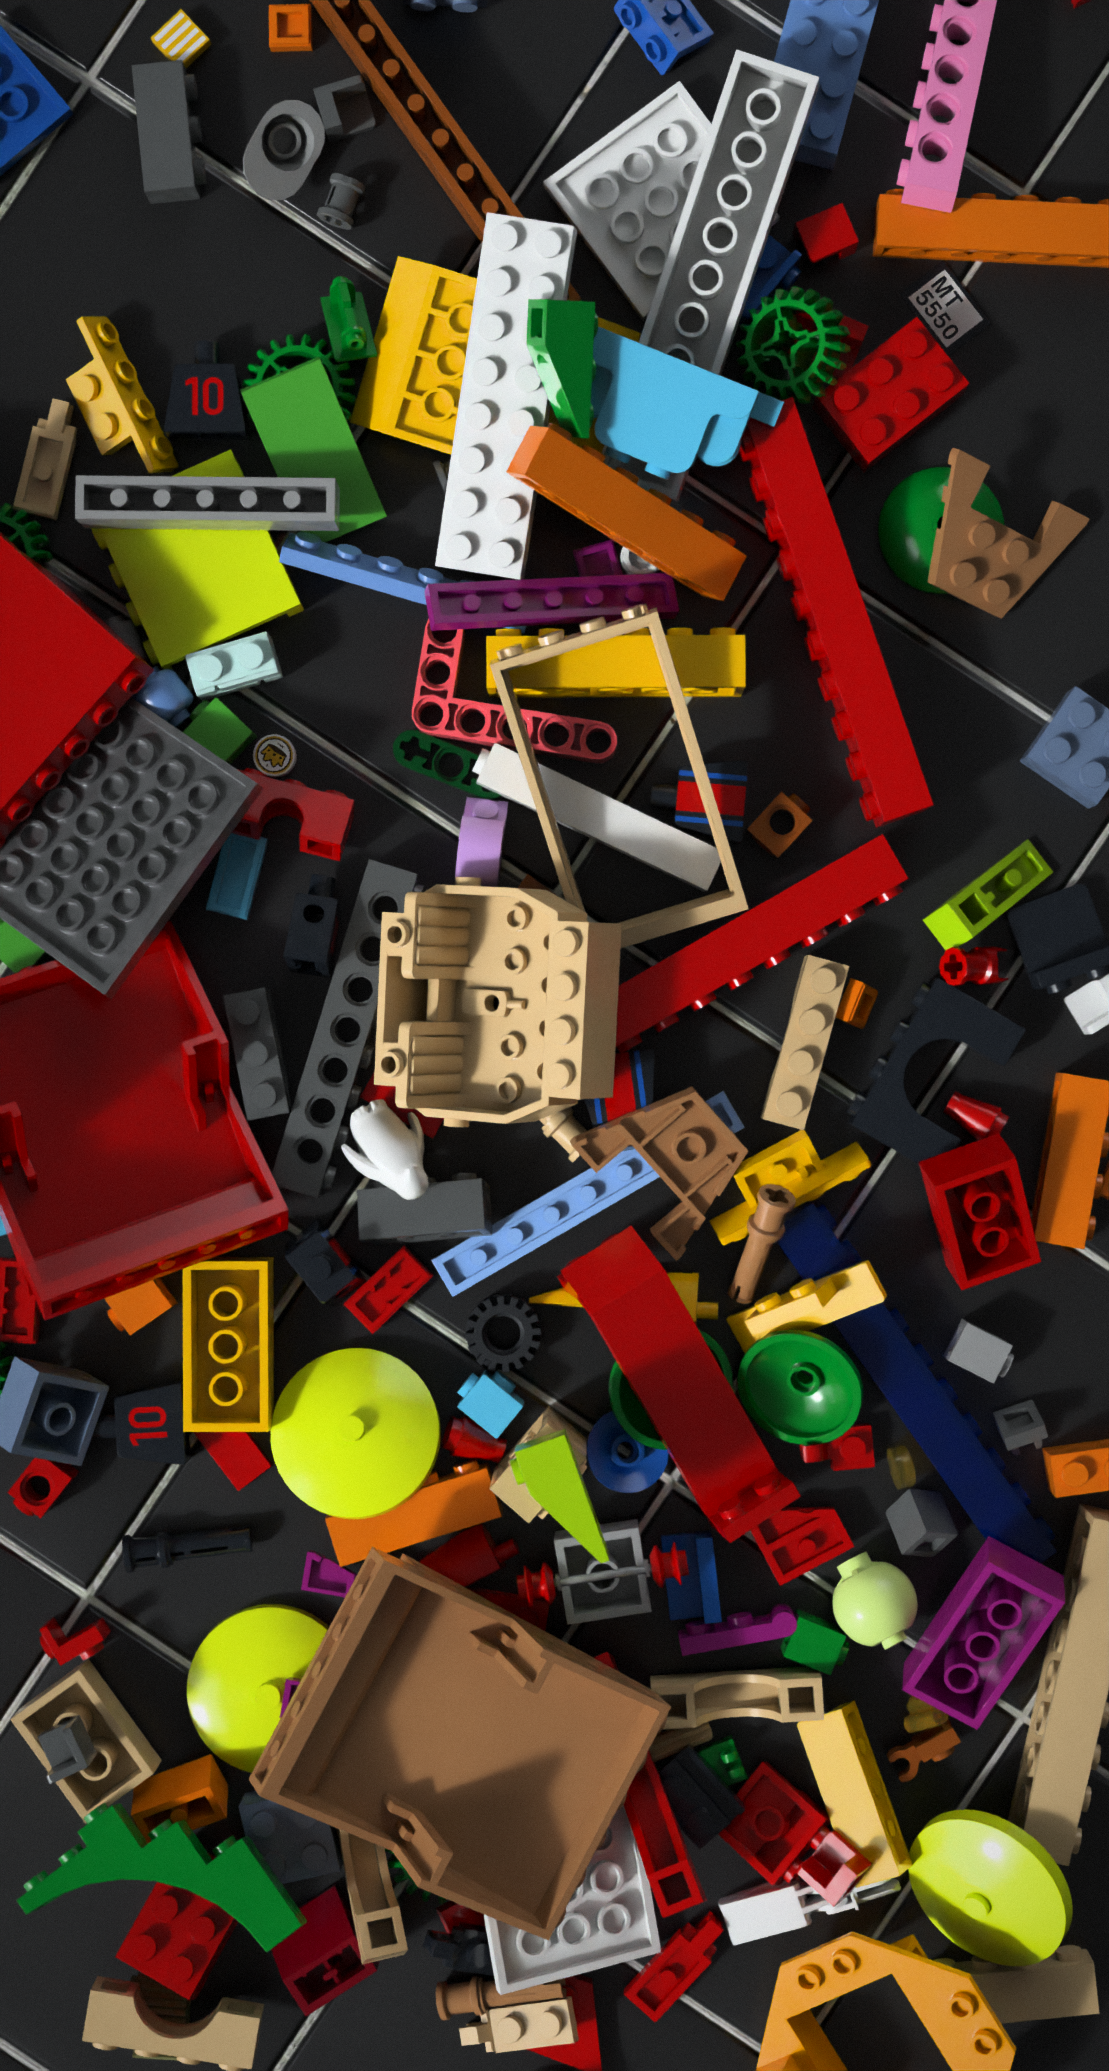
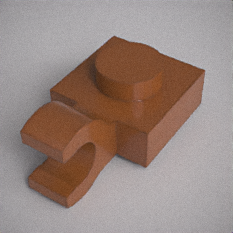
[886,1717,961,1782]

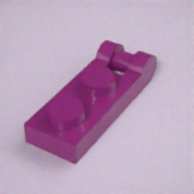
[678,1603,797,1656]

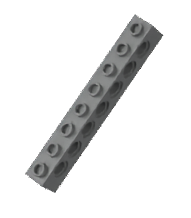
[272,859,425,1198]

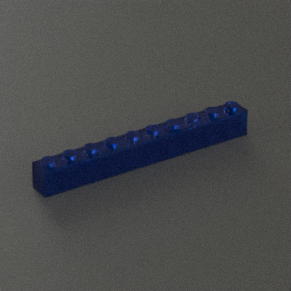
[777,1201,1057,1563]

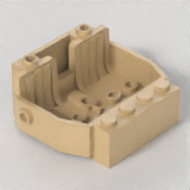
[374,877,622,1127]

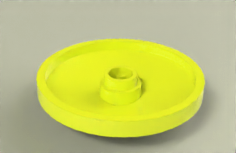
[271,1348,441,1519]
[187,1604,329,1773]
[908,1809,1073,1966]

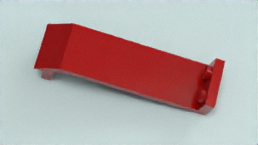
[557,1225,801,1543]

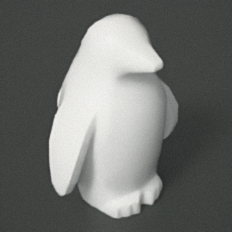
[341,1099,429,1200]

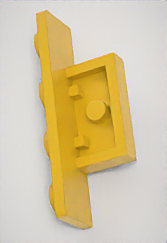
[66,316,178,473]
[709,1130,872,1245]
[726,1260,887,1354]

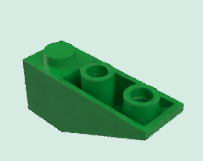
[526,299,598,438]

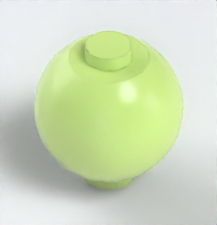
[832,1552,918,1650]

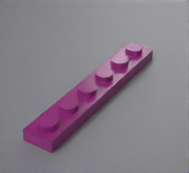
[424,573,679,631]

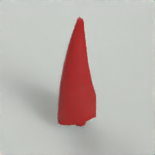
[419,1523,520,1587]

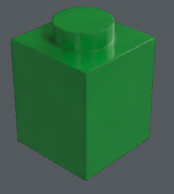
[781,1608,850,1676]

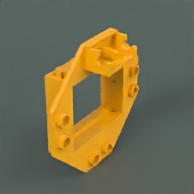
[755,1931,1016,2071]

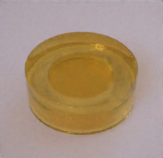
[887,1445,916,1490]

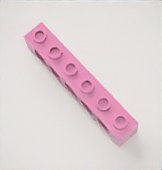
[896,0,997,213]

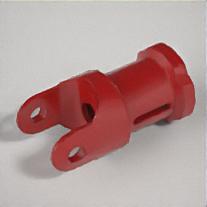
[939,946,1009,986]

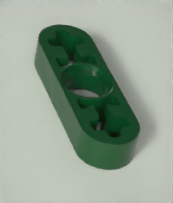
[393,730,502,800]

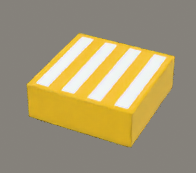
[151,9,212,68]

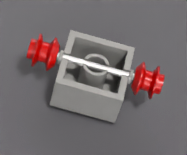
[517,1519,689,1625]

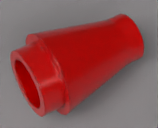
[943,1091,1010,1141]
[441,1416,507,1463]

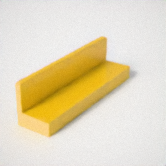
[797,1700,913,1888]

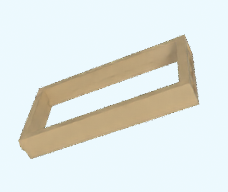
[490,604,749,948]

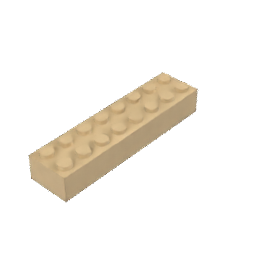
[1008,1503,1109,1866]

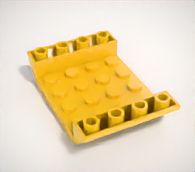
[350,256,641,455]

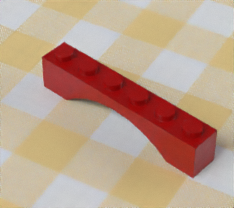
[593,1652,707,1918]

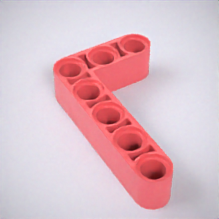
[412,619,617,763]

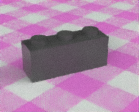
[131,60,206,204]
[223,987,293,1121]
[357,1173,493,1246]

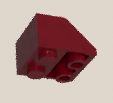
[271,1883,380,2016]

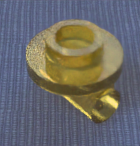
[904,1696,949,1733]

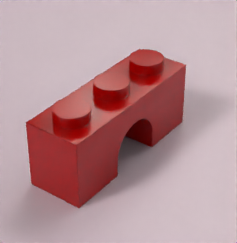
[232,768,354,861]

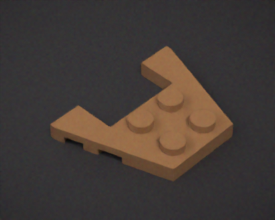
[928,448,1089,619]
[570,1087,748,1261]

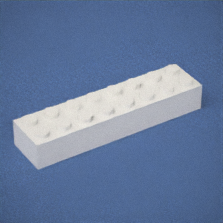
[435,212,577,580]

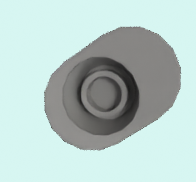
[243,100,325,200]

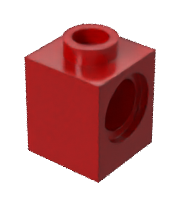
[7,1458,79,1519]

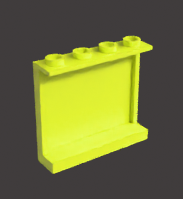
[91,449,304,670]

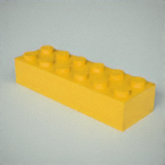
[486,627,746,698]

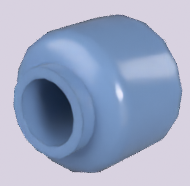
[131,666,194,728]

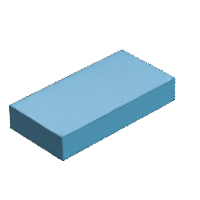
[206,833,269,920]

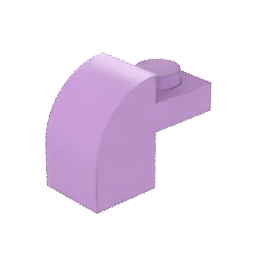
[455,797,508,887]

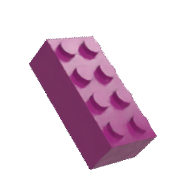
[902,1536,1065,1730]

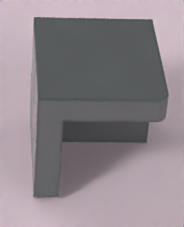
[313,75,376,143]
[886,1488,958,1557]
[38,1715,97,1784]

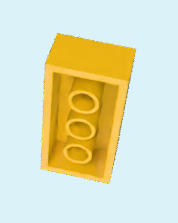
[183,1257,274,1432]

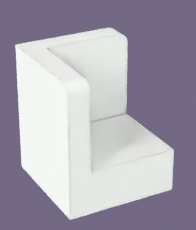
[1064,973,1109,1034]

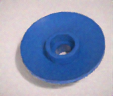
[586,1411,669,1493]

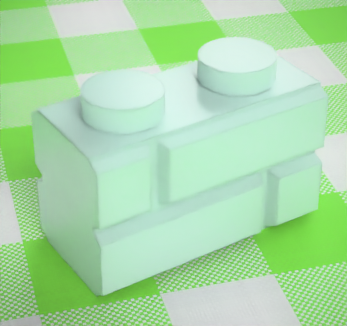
[185,631,283,701]

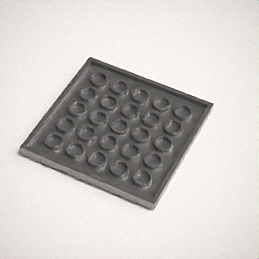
[0,697,263,999]

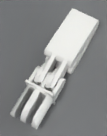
[718,1876,901,1945]

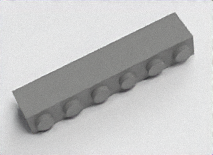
[75,475,340,531]

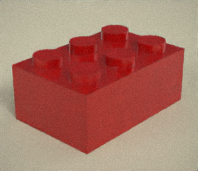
[812,317,970,473]
[919,1133,1041,1291]
[115,1852,238,2000]

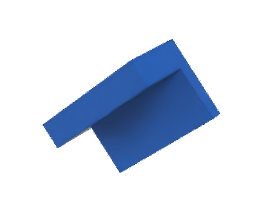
[661,1530,722,1624]

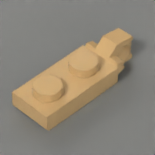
[13,398,77,521]
[459,1996,579,2053]

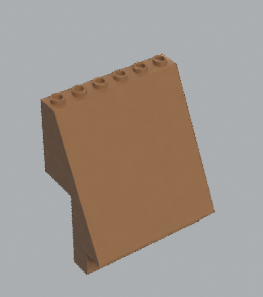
[249,1547,671,1941]

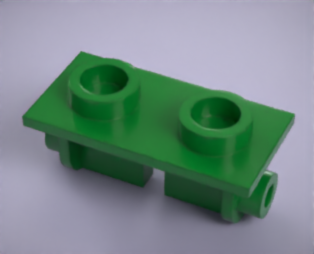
[320,276,377,362]

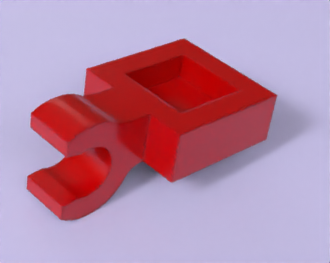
[799,1423,875,1471]

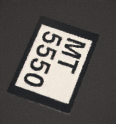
[900,261,992,356]

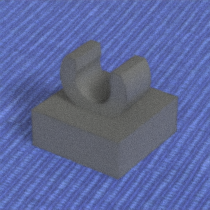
[992,1399,1048,1456]

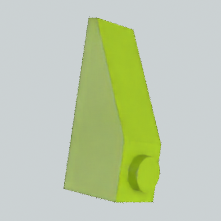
[923,839,1053,950]
[510,1429,609,1563]

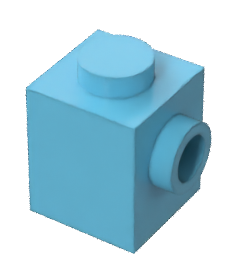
[457,1369,524,1439]

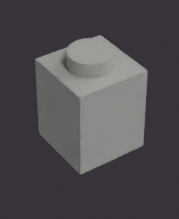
[943,1319,1014,1384]

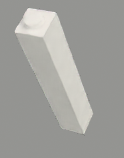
[472,743,721,892]

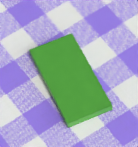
[241,357,387,542]

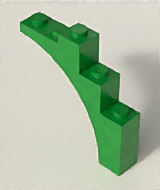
[16,1803,308,1953]

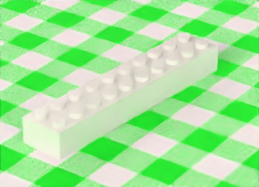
[602,49,819,502]

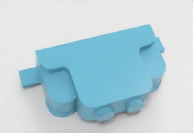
[591,327,784,480]

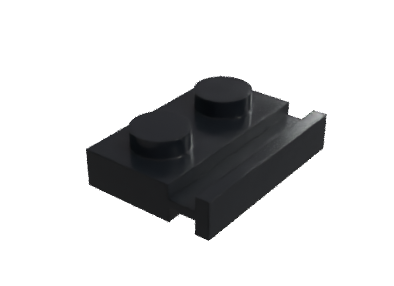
[657,1743,745,1850]

